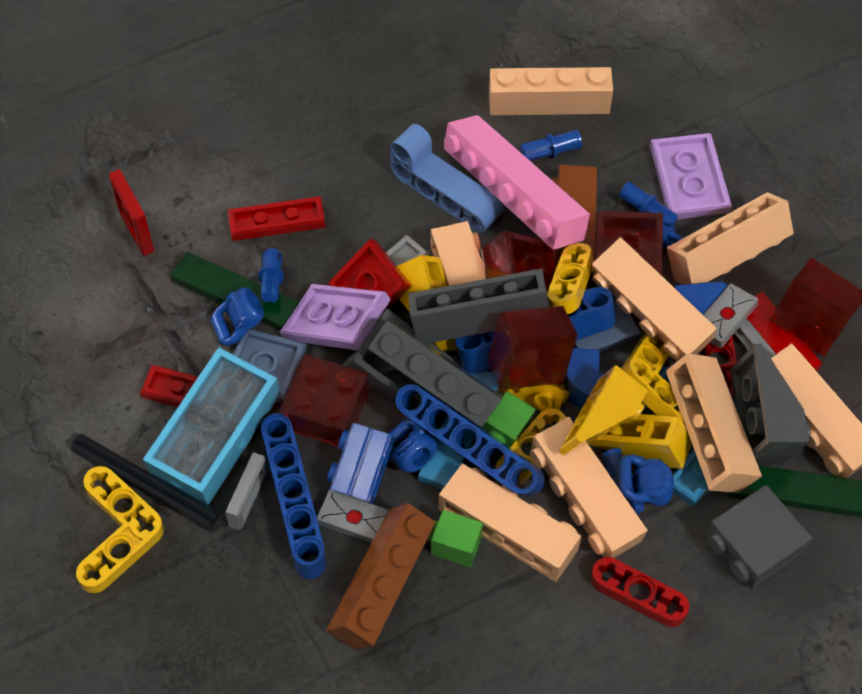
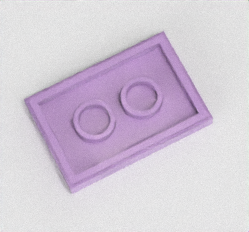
[650,133,732,219]
[280,284,391,351]

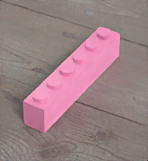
[444,115,590,250]

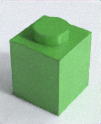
[483,391,536,447]
[427,510,483,568]

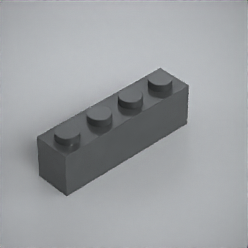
[408,269,552,343]
[367,318,502,427]

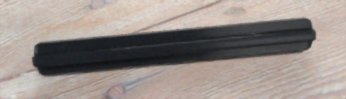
[71,434,219,530]

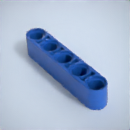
[455,287,616,373]
[396,385,545,496]
[261,414,326,579]

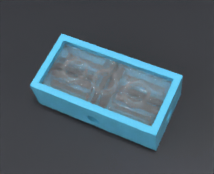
[143,347,281,506]

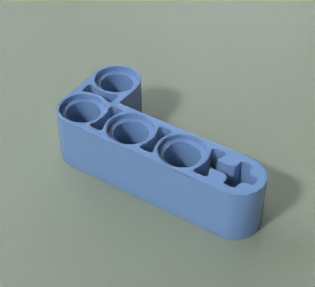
[390,124,504,233]

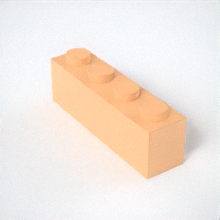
[489,67,613,115]
[667,192,794,285]
[431,221,490,286]
[592,237,717,361]
[771,344,862,478]
[666,353,762,493]
[530,417,648,558]
[438,463,581,582]

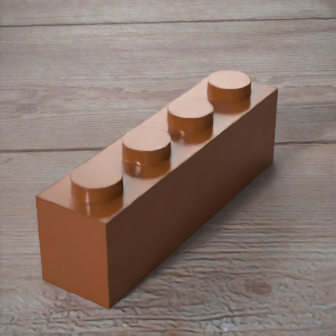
[548,165,597,289]
[326,503,435,650]

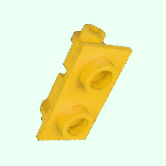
[498,363,570,411]

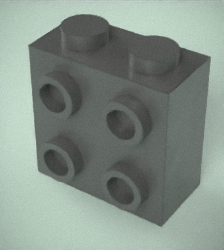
[706,485,813,590]

